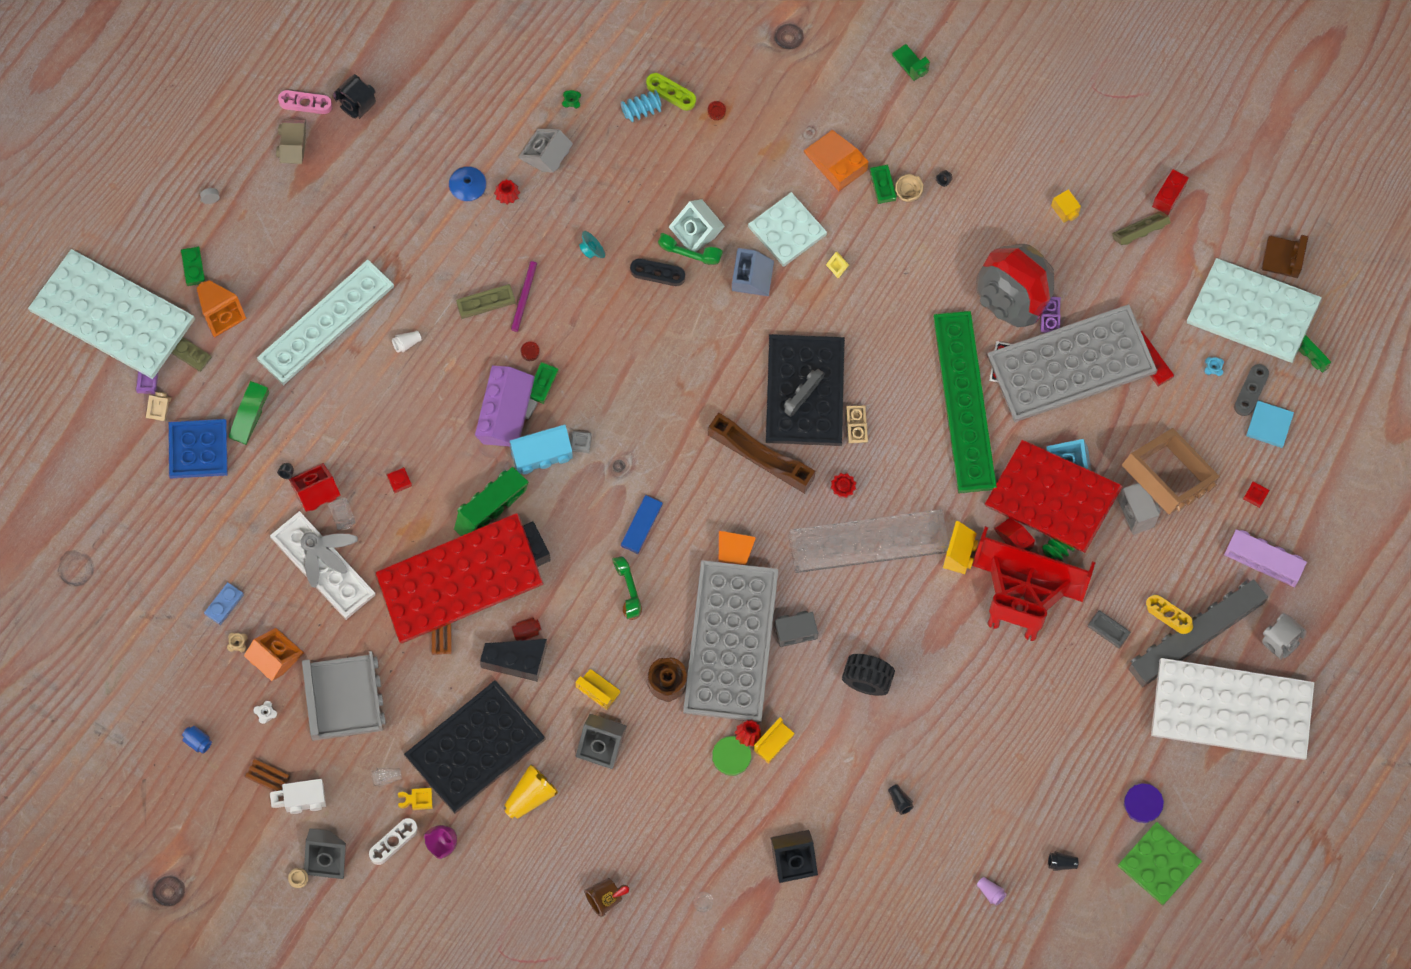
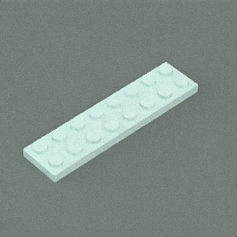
[257,260,394,386]

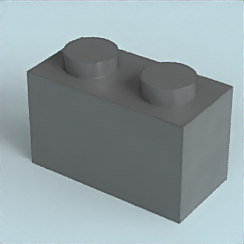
[774,611,818,647]

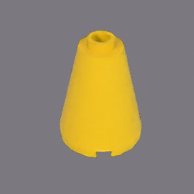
[504,764,559,819]

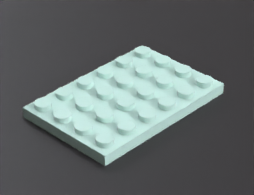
[1187,258,1322,363]

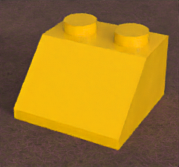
[943,521,979,574]

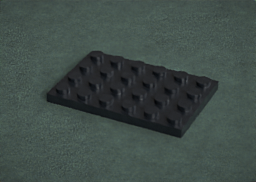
[766,334,845,446]
[404,680,546,814]

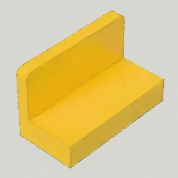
[575,669,620,710]
[754,717,795,764]

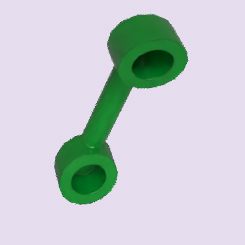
[658,233,723,265]
[612,556,641,619]

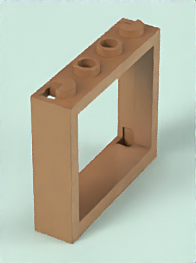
[1122,428,1220,515]

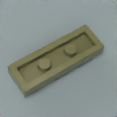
[1112,211,1171,245]
[456,284,516,319]

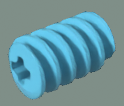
[621,89,661,122]

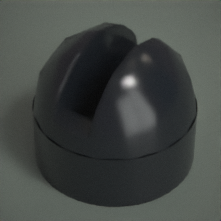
[936,170,952,187]
[277,463,294,479]

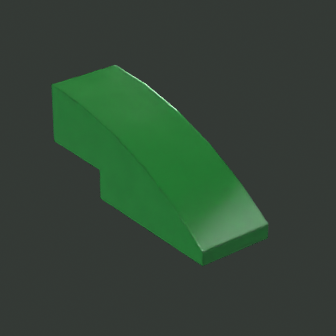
[229,381,269,445]

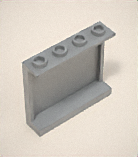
[302,651,386,741]

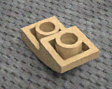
[846,405,868,443]

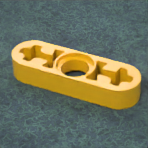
[1146,595,1193,634]

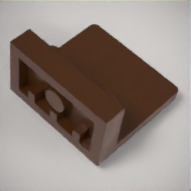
[1261,235,1309,278]

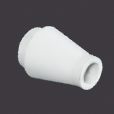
[392,330,422,352]

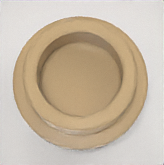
[288,868,309,888]

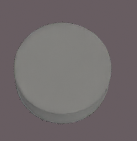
[200,188,220,204]

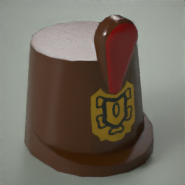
[584,878,629,917]

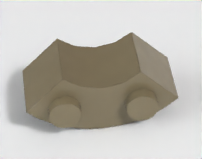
[276,119,306,164]

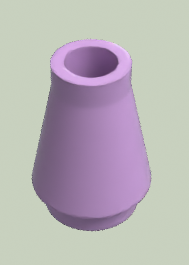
[977,877,1006,906]

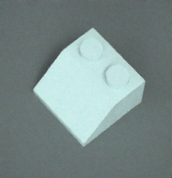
[669,199,725,252]

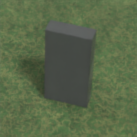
[1087,610,1131,649]

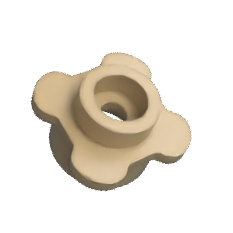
[227,633,248,653]

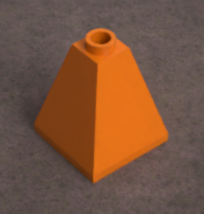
[196,280,247,338]

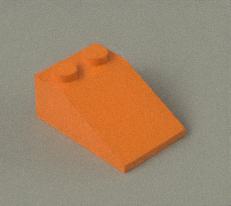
[804,130,869,191]

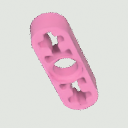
[278,90,332,114]

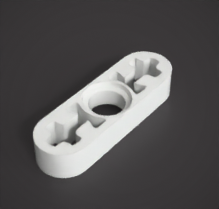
[369,818,417,865]

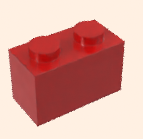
[1152,169,1189,215]

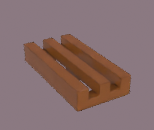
[432,623,452,655]
[245,759,290,791]

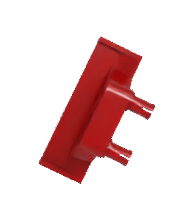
[972,526,1096,641]

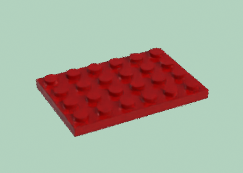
[985,440,1122,553]

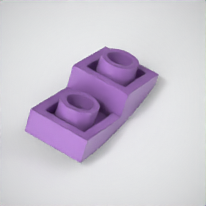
[1040,297,1061,333]

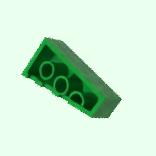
[454,467,529,536]

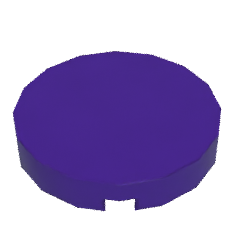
[1124,783,1164,823]

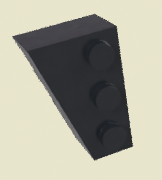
[480,639,547,682]

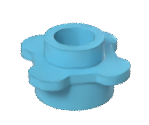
[1204,357,1224,376]

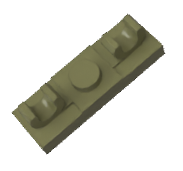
[171,337,212,372]

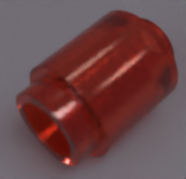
[511,617,542,641]

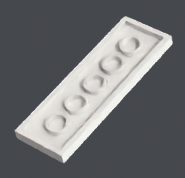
[270,511,375,620]

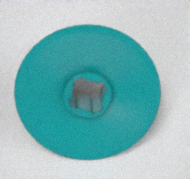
[579,231,605,259]

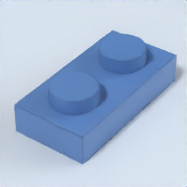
[204,582,244,626]

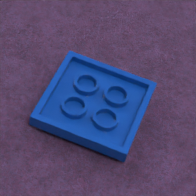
[169,419,228,479]

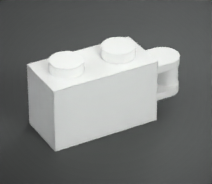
[270,779,326,814]

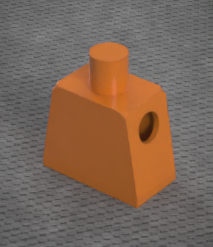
[719,531,756,565]

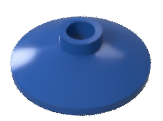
[449,167,486,201]

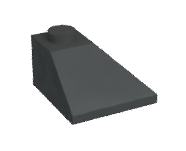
[304,828,346,879]

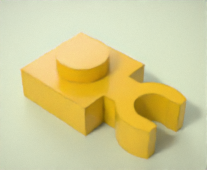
[398,788,433,810]

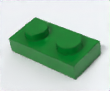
[870,165,896,204]
[181,247,205,286]
[1299,335,1331,373]
[530,362,559,404]

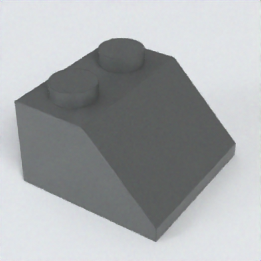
[576,714,627,769]

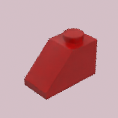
[994,518,1036,551]

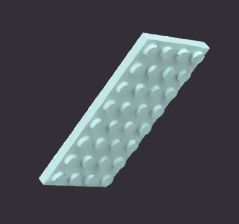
[28,249,195,379]

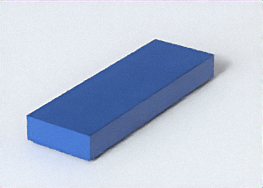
[621,495,663,554]

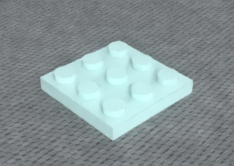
[748,192,827,267]

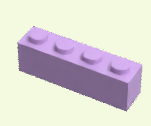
[1224,530,1307,588]

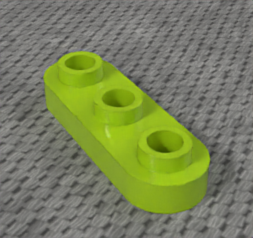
[646,73,696,111]

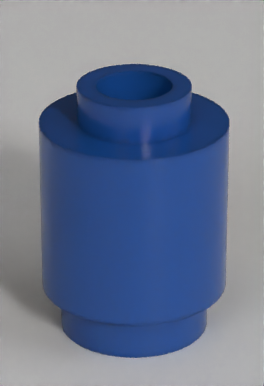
[182,726,212,754]

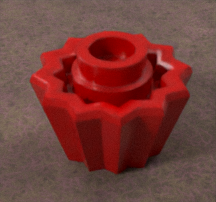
[494,179,520,205]
[830,473,857,498]
[734,720,761,747]

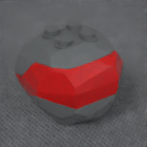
[976,244,1054,327]

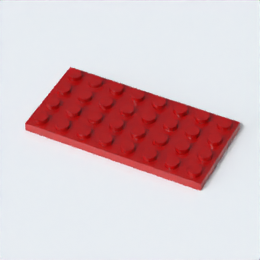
[375,513,544,644]

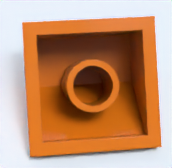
[244,628,304,681]

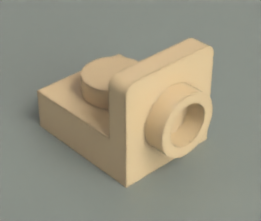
[146,391,172,421]

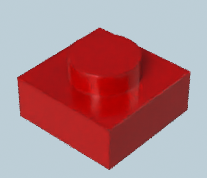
[386,467,412,494]
[1243,481,1270,508]

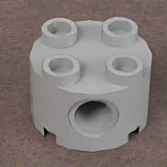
[1262,613,1307,660]

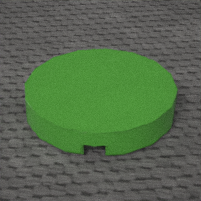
[712,736,751,776]

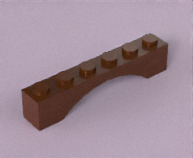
[708,412,816,494]

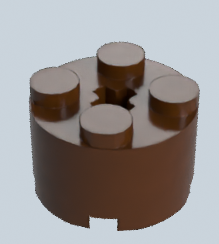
[648,657,687,702]

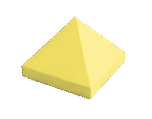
[826,252,849,278]

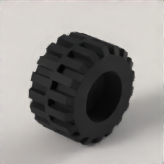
[842,654,895,696]

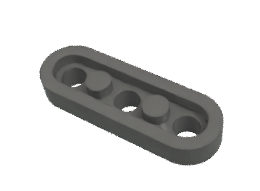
[1234,364,1269,416]
[784,369,825,417]

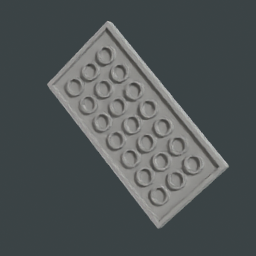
[987,304,1157,422]
[683,560,778,722]

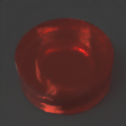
[707,101,726,120]
[521,341,540,361]

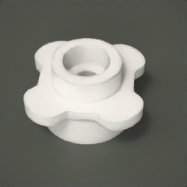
[254,701,277,724]

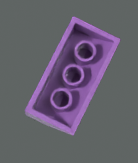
[475,366,535,446]

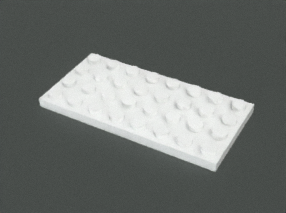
[1151,658,1314,760]

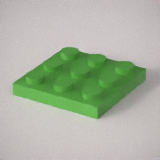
[1118,822,1202,905]

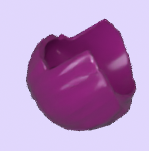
[424,825,457,859]

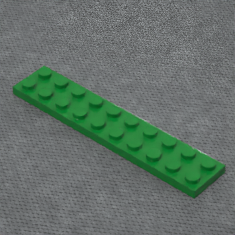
[933,311,997,494]

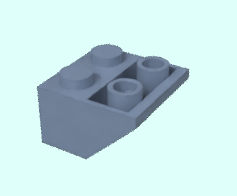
[732,248,774,296]

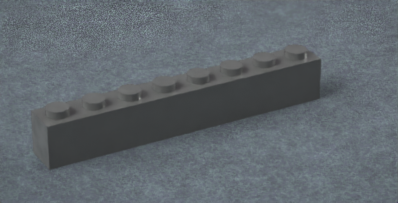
[1128,579,1268,688]

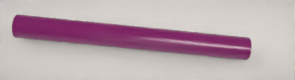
[511,261,537,332]

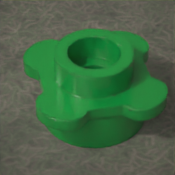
[562,90,581,109]

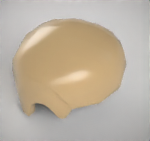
[895,174,924,202]

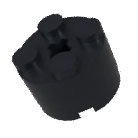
[333,74,376,119]

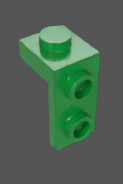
[892,44,930,81]

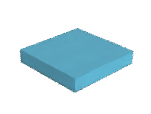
[1246,401,1294,448]

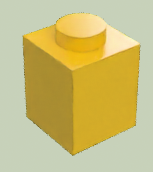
[1051,189,1081,223]

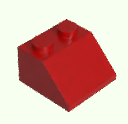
[289,463,341,512]

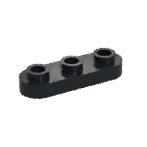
[630,258,685,286]

